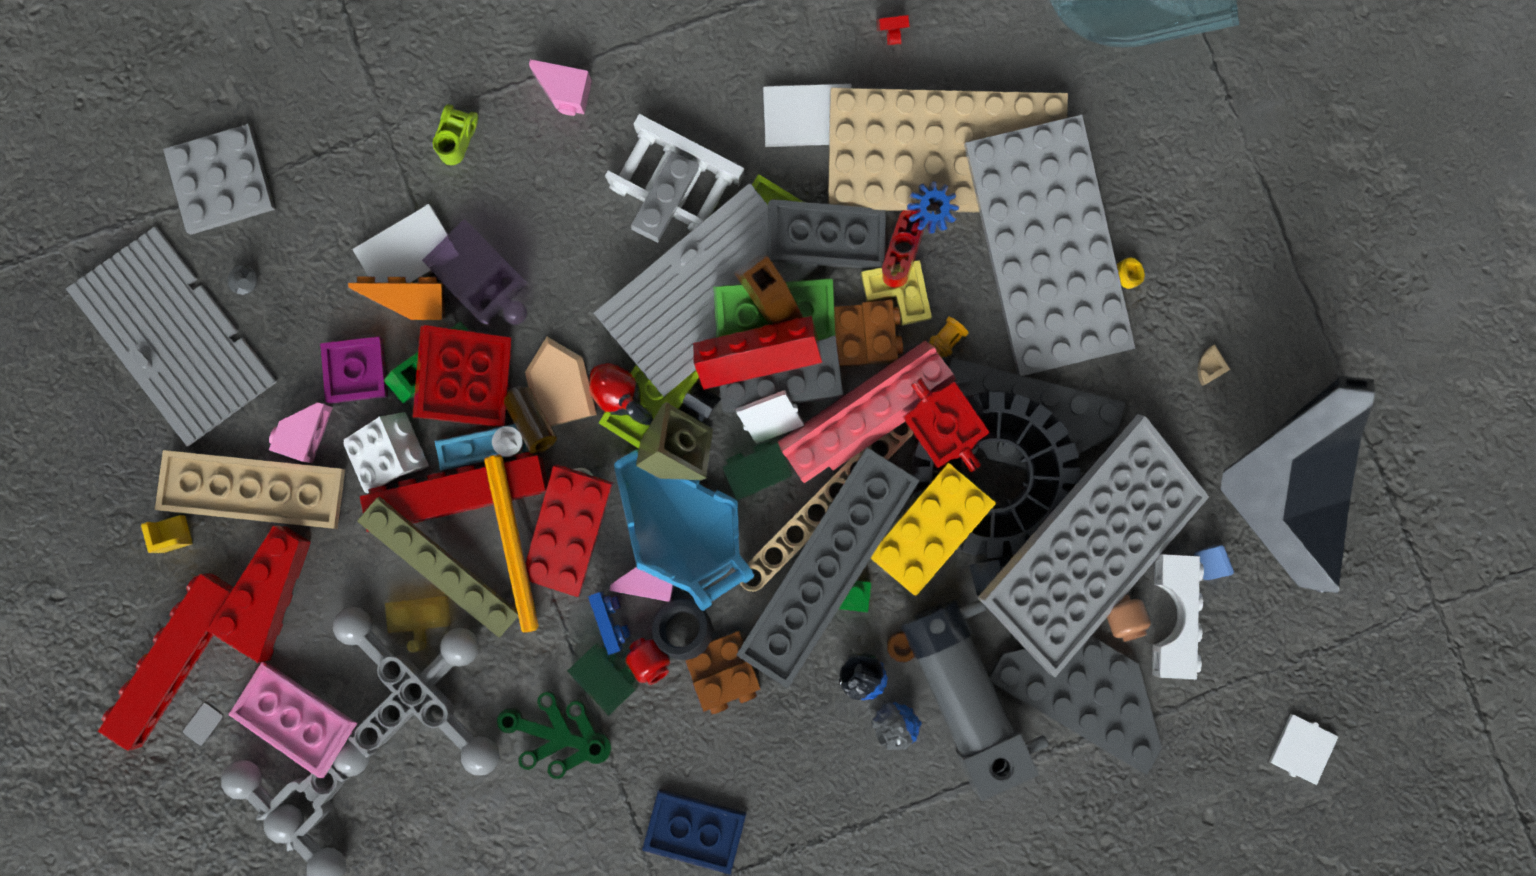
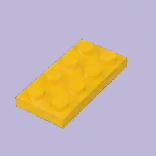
[871,463,996,597]

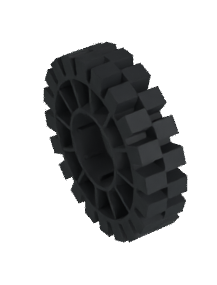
[911,391,1080,558]

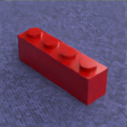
[693,316,822,389]

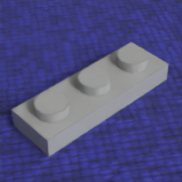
[631,152,699,243]

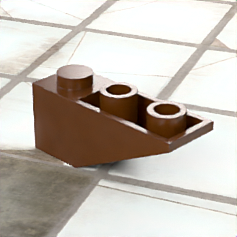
[734,255,803,325]

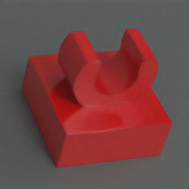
[876,15,910,45]

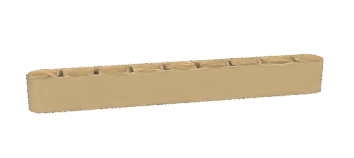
[740,421,914,592]

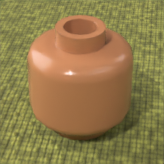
[1106,595,1151,642]

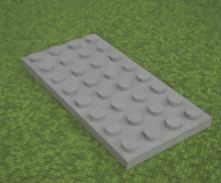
[964,115,1135,377]
[978,414,1209,677]

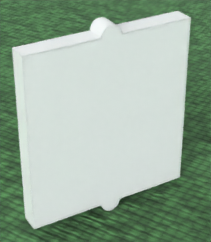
[736,390,804,444]
[1269,714,1338,785]

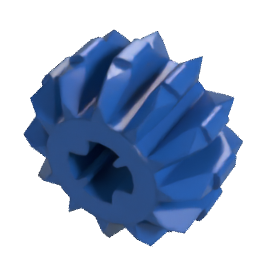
[907,181,959,234]

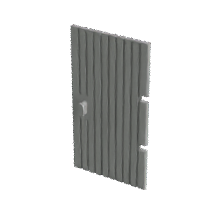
[593,183,817,397]
[66,226,277,447]

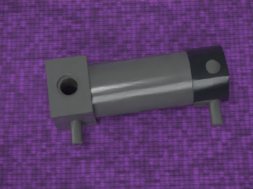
[900,599,1049,801]

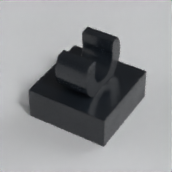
[682,383,721,422]

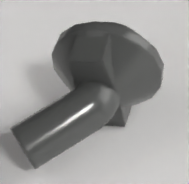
[227,265,258,295]

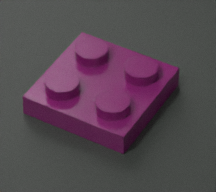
[320,337,388,404]

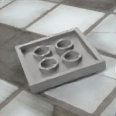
[163,124,275,235]

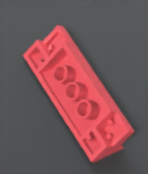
[778,341,956,483]

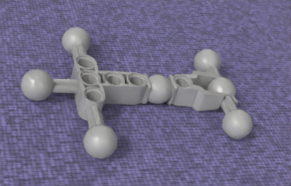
[221,607,500,876]

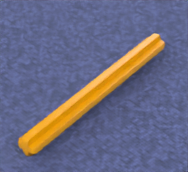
[484,454,539,632]

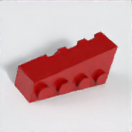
[206,526,311,663]

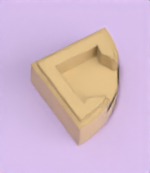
[1198,344,1230,386]

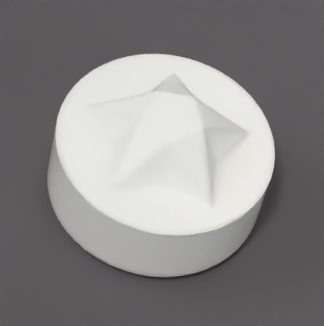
[492,426,524,457]

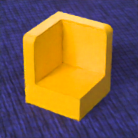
[141,515,193,553]

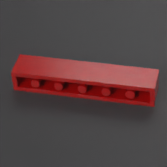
[359,452,548,532]
[98,573,234,751]

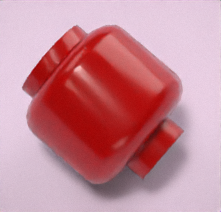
[625,638,671,685]

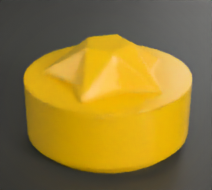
[1117,257,1145,289]

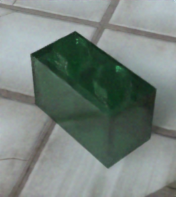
[722,441,792,501]
[567,643,638,716]

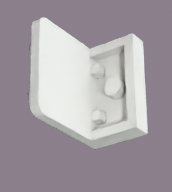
[344,412,429,493]

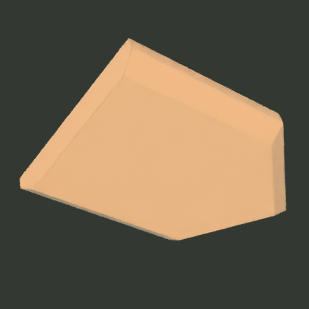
[525,337,597,426]

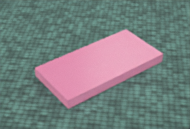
[229,662,357,778]

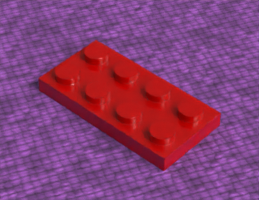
[525,464,614,597]

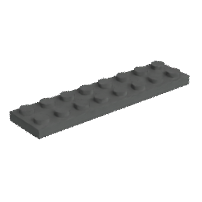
[737,448,920,689]

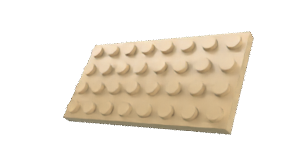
[828,88,1068,213]

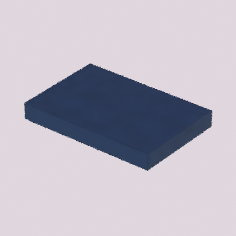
[642,789,747,875]

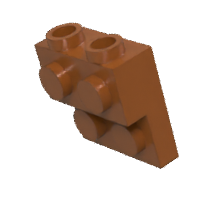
[834,300,903,367]
[685,631,761,714]

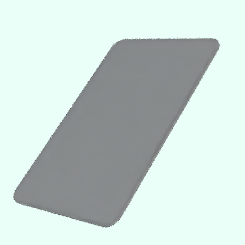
[183,703,223,746]

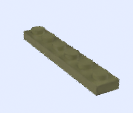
[357,496,518,638]

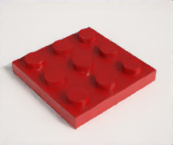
[413,325,511,427]

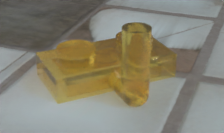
[385,596,451,653]

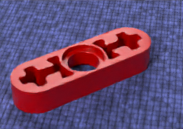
[882,210,925,288]

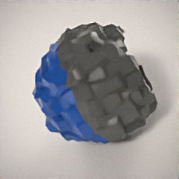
[872,702,922,750]

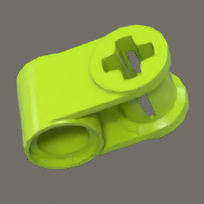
[432,104,478,165]

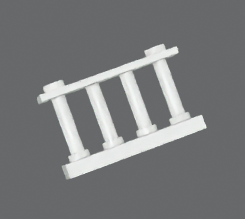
[605,114,745,231]

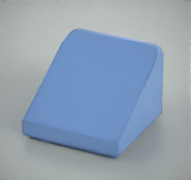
[1194,545,1234,580]

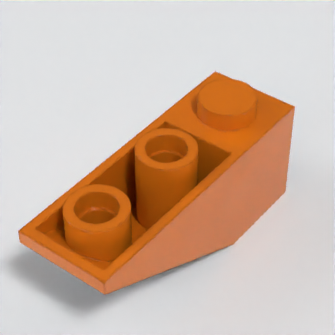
[348,276,445,320]

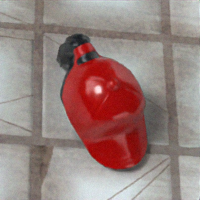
[589,363,653,425]

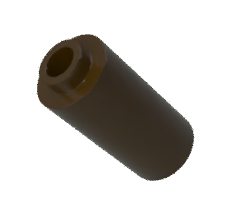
[503,386,557,454]

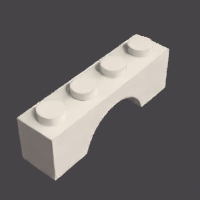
[1152,555,1204,680]

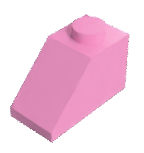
[529,59,592,116]
[269,402,333,463]
[609,567,674,602]

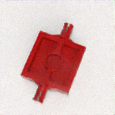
[902,378,990,472]

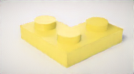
[861,260,932,325]

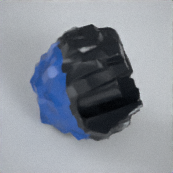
[839,653,888,700]

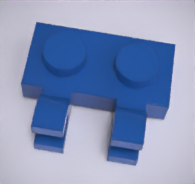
[588,591,631,655]

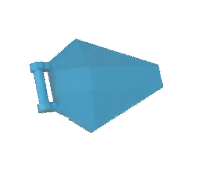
[614,449,754,611]

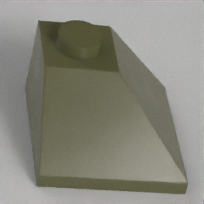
[636,402,713,480]

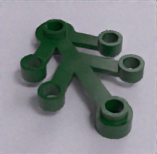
[497,691,612,779]

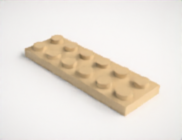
[155,450,345,529]

